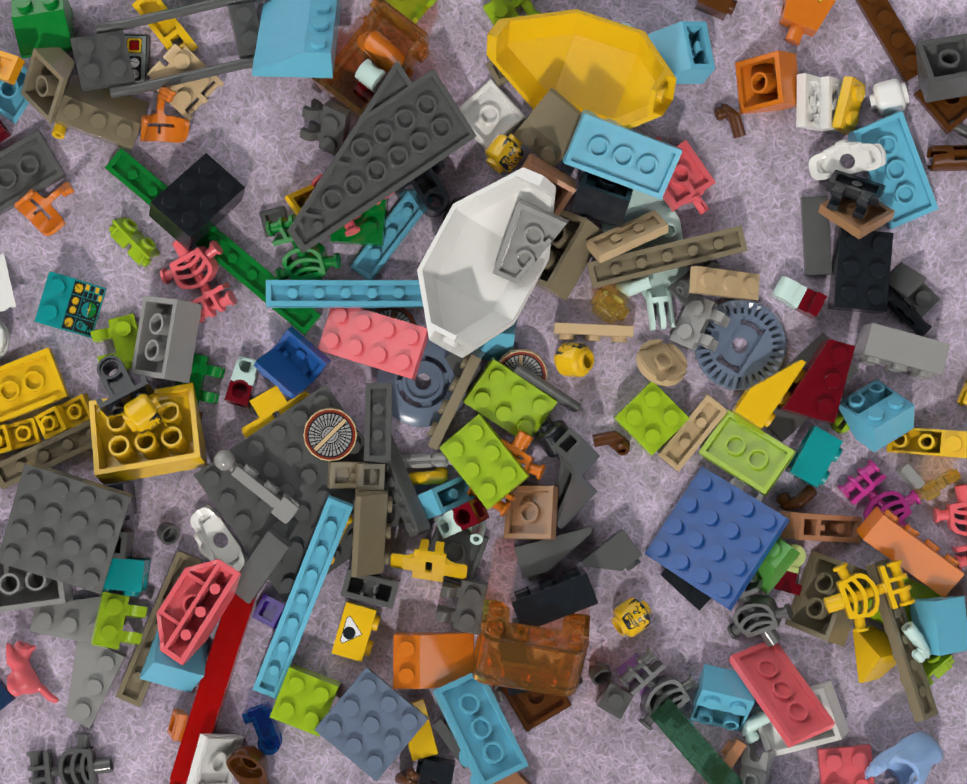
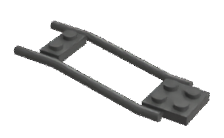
[70,0,265,98]

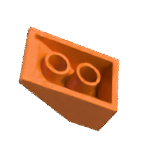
[393,632,474,689]

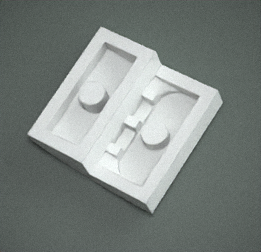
[796,73,843,132]

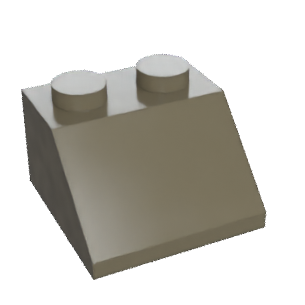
[20,47,75,124]
[513,88,582,167]

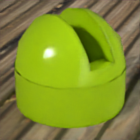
[830,413,850,433]

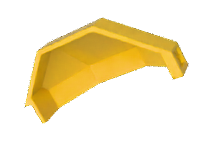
[486,9,677,129]

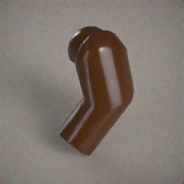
[592,430,630,456]
[776,485,817,511]

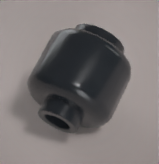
[536,419,569,459]

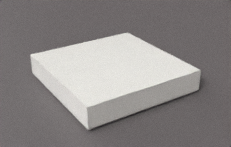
[459,79,526,151]
[187,734,244,784]

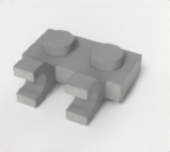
[669,296,731,352]

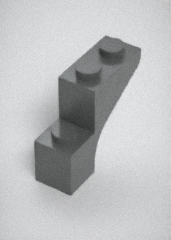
[552,428,600,530]

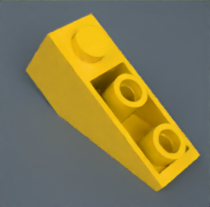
[731,360,806,429]
[887,428,967,459]

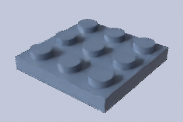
[315,666,428,782]

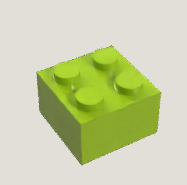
[613,381,690,456]
[270,663,341,737]

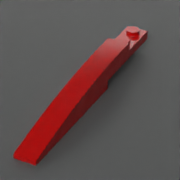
[170,594,257,784]

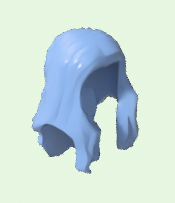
[864,731,944,784]

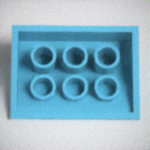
[252,0,341,78]

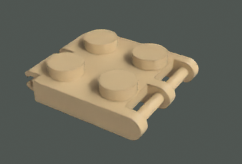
[147,44,225,121]

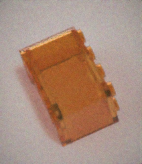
[312,0,430,119]
[472,598,590,696]

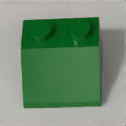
[11,0,73,59]

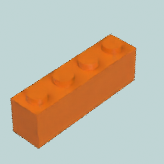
[856,506,965,597]

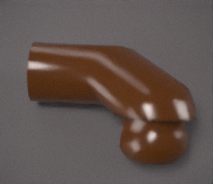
[714,104,746,138]
[395,768,420,784]

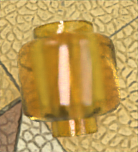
[590,285,630,324]

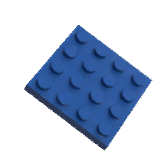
[644,466,790,611]

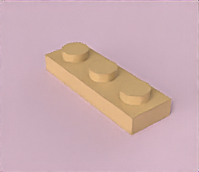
[586,210,669,263]
[689,266,760,301]
[553,323,634,343]
[657,394,728,472]

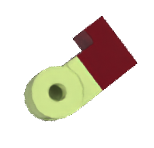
[774,544,806,596]

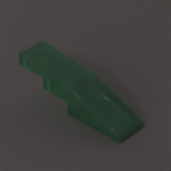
[650,699,744,784]

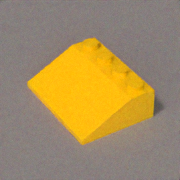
[89,383,207,485]

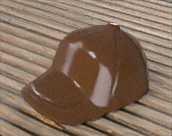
[226,745,269,784]

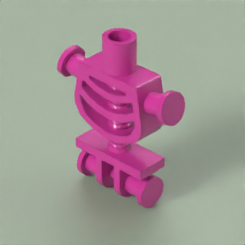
[837,459,921,527]

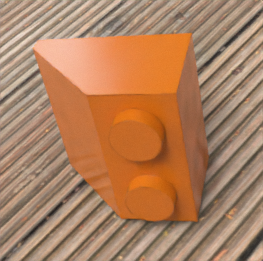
[735,50,798,114]

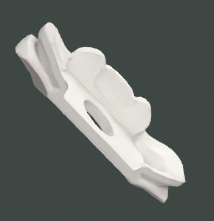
[809,140,886,180]
[190,505,248,572]

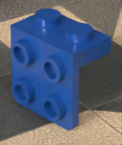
[254,326,331,398]

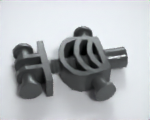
[727,573,793,646]
[616,647,699,730]
[26,733,113,784]

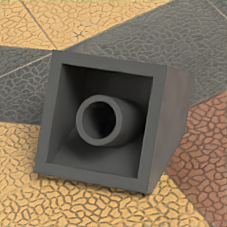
[915,33,967,102]

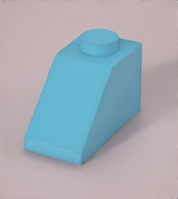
[417,476,476,520]

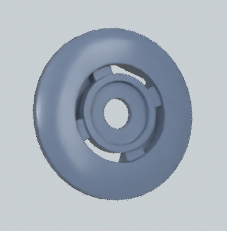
[695,300,786,391]
[377,338,466,427]

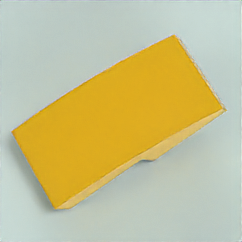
[34,393,90,440]
[0,417,43,454]
[408,698,438,761]

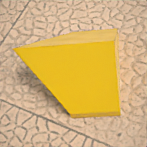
[853,626,896,683]

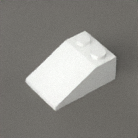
[751,681,849,757]

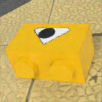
[331,600,381,662]

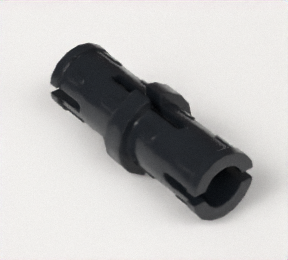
[887,290,932,336]

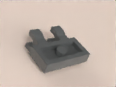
[300,99,351,155]
[435,578,488,635]

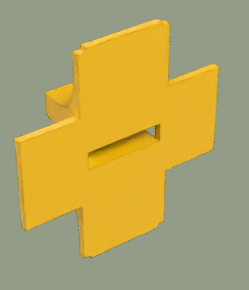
[241,385,309,438]
[390,538,468,582]

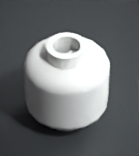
[869,78,910,116]

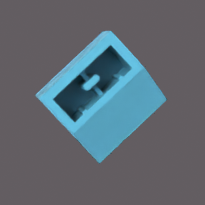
[648,21,715,84]
[839,379,915,452]
[690,664,755,732]

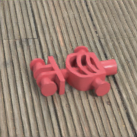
[160,240,237,323]
[933,484,967,570]

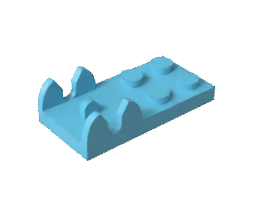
[563,110,683,200]
[848,111,939,229]
[433,669,529,784]

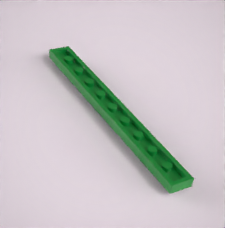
[104,148,321,336]

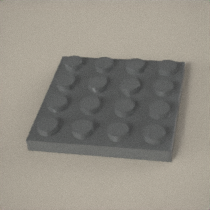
[0,461,133,594]

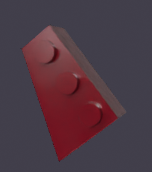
[777,339,855,424]

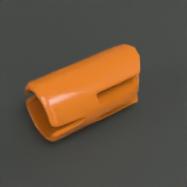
[357,30,406,74]

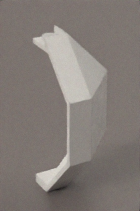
[417,167,556,358]

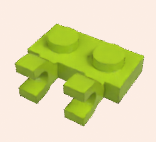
[90,313,138,369]
[90,592,148,650]

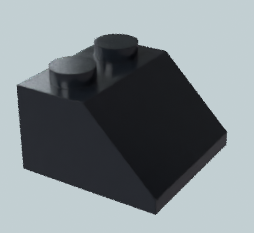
[571,171,633,227]

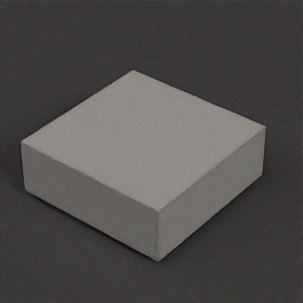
[895,463,926,489]

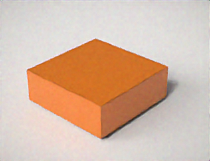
[167,708,188,742]

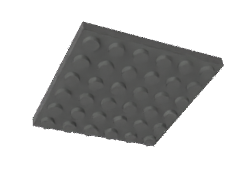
[194,383,404,603]

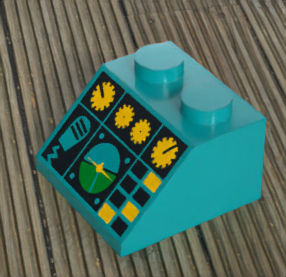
[34,271,107,338]

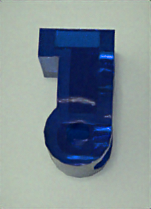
[241,701,283,755]

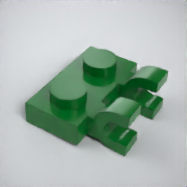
[174,354,226,406]

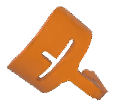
[140,87,190,143]
[14,181,75,236]

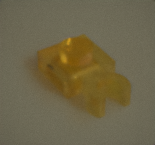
[912,468,962,501]

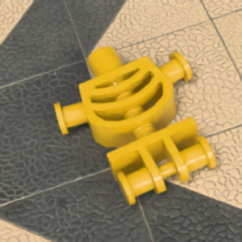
[823,560,915,632]

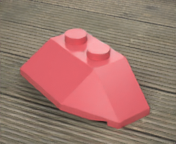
[156,559,242,665]

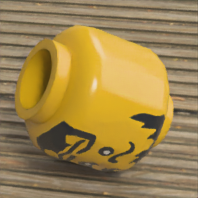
[485,134,524,174]
[554,343,594,377]
[122,394,164,434]
[611,597,652,637]

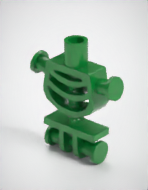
[266,214,341,280]

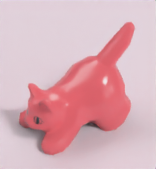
[6,640,59,703]

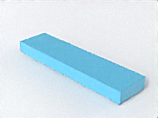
[350,191,434,280]

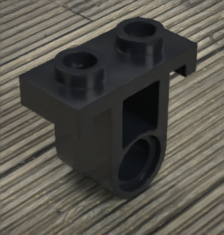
[394,160,449,217]
[96,355,155,417]

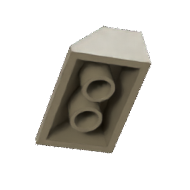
[55,74,149,152]
[536,210,604,301]
[351,489,393,577]
[785,551,867,647]

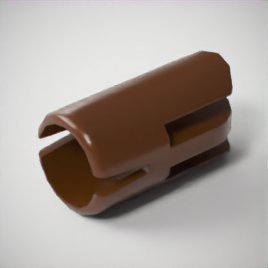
[927,144,967,172]

